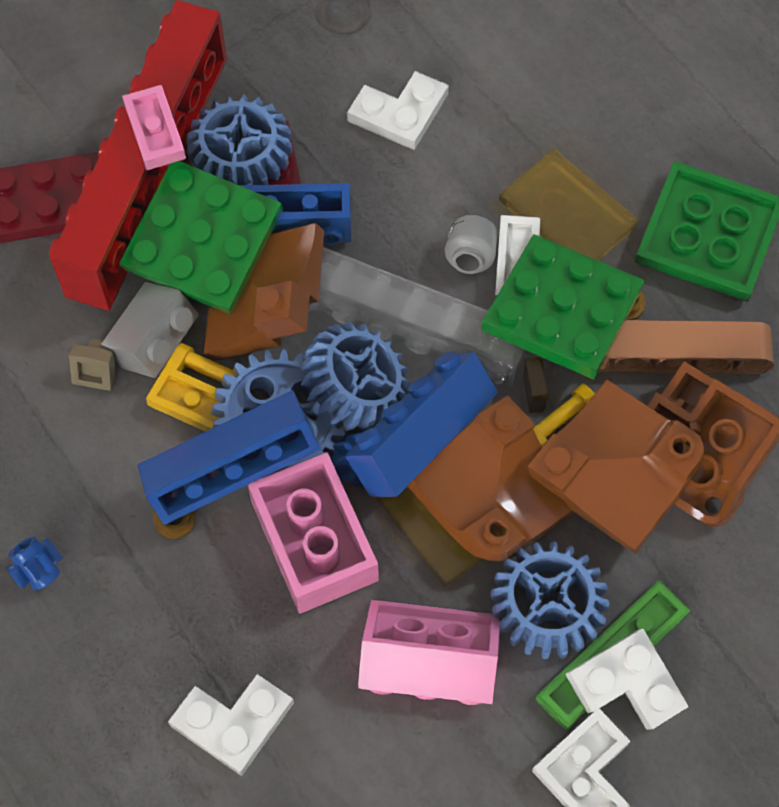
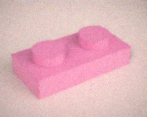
[122,85,186,170]

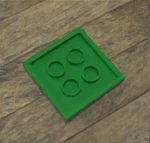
[119,161,283,315]
[634,161,779,302]
[481,234,645,380]

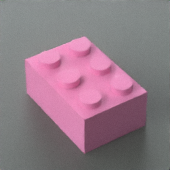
[248,452,379,614]

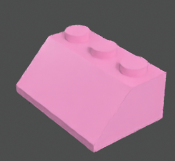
[358,600,500,705]

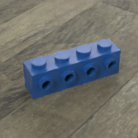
[239,183,351,245]
[345,351,498,497]
[137,390,321,525]

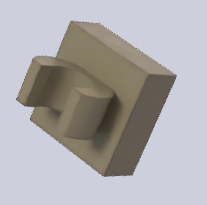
[69,338,116,391]

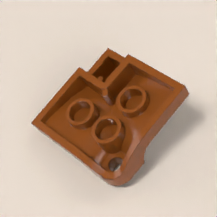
[204,223,324,361]
[647,361,779,527]
[528,380,704,555]
[408,395,576,561]

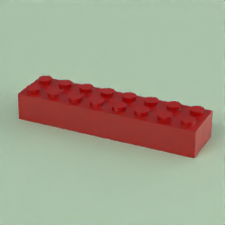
[49,0,227,311]

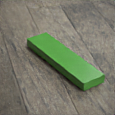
[535,580,691,732]

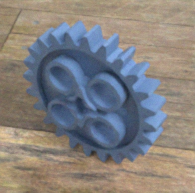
[211,349,345,474]

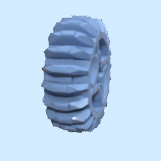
[186,94,292,185]
[300,321,411,433]
[490,541,609,660]

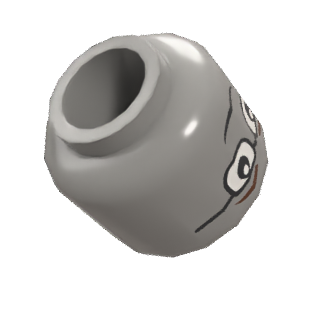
[444,215,499,274]

